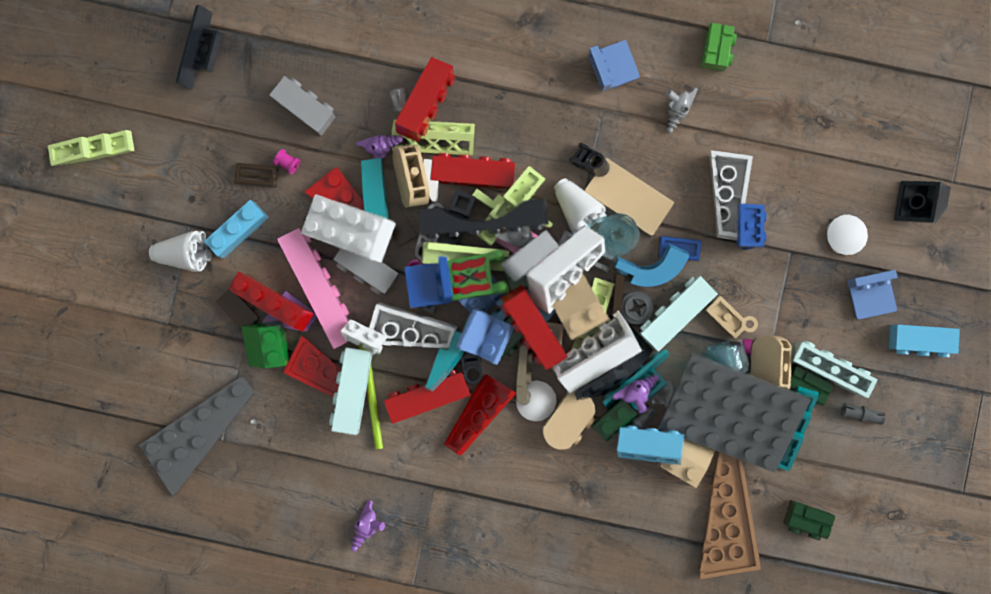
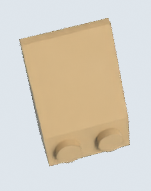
[553,273,609,340]
[657,438,715,488]

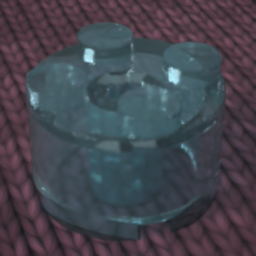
[596,213,640,257]
[701,339,749,372]

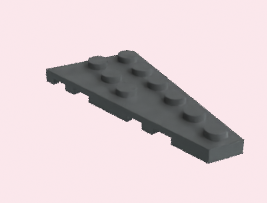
[139,376,255,496]

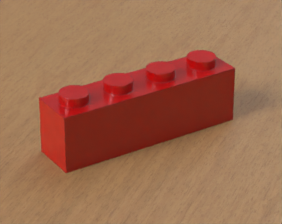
[395,57,456,142]
[431,153,515,189]
[228,271,314,332]
[501,284,568,370]
[384,369,471,424]

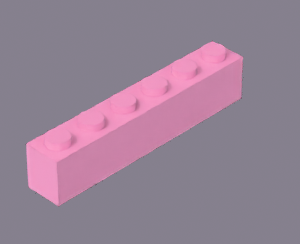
[277,228,350,349]

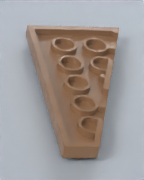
[698,451,761,579]

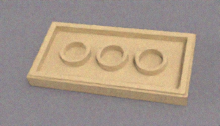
[585,158,675,237]

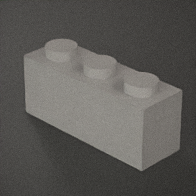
[270,76,336,136]
[333,248,400,295]

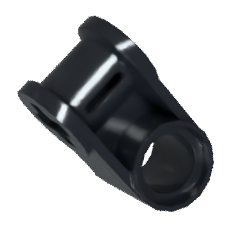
[569,143,610,177]
[460,351,482,384]

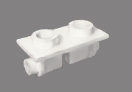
[340,319,387,354]

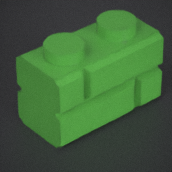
[701,23,737,71]

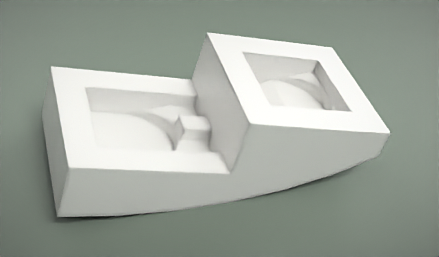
[424,159,439,203]

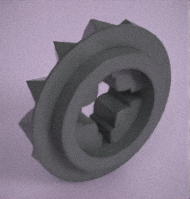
[621,292,653,324]

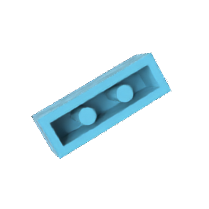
[204,200,269,258]
[889,325,960,357]
[617,426,684,465]

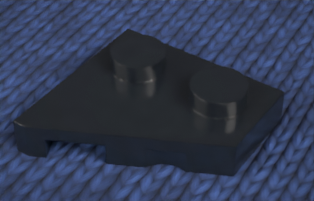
[574,368,630,400]

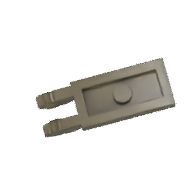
[516,345,534,405]

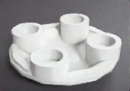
[827,215,868,255]
[516,380,557,421]

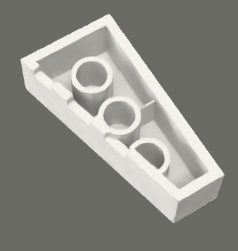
[709,150,753,241]
[526,226,605,314]
[369,302,458,348]
[553,311,642,394]

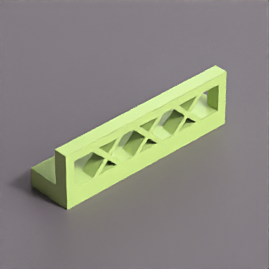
[392,120,475,155]
[422,243,510,271]

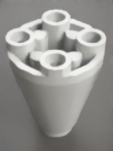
[554,178,607,234]
[149,231,212,272]

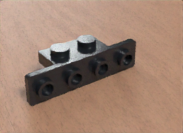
[176,5,223,89]

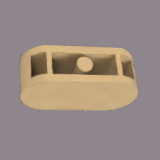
[393,144,430,208]
[749,335,792,390]
[542,391,595,450]

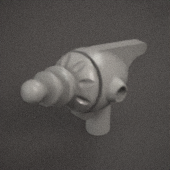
[665,87,698,133]
[495,226,536,248]

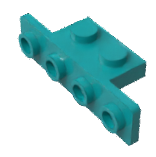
[602,349,669,411]

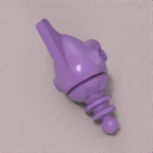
[356,135,403,159]
[613,374,659,413]
[351,500,385,552]

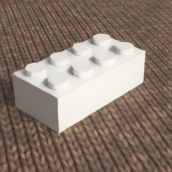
[301,194,396,263]

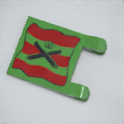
[448,250,508,301]

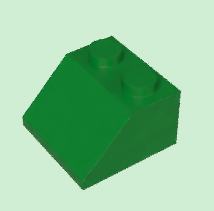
[241,320,290,368]

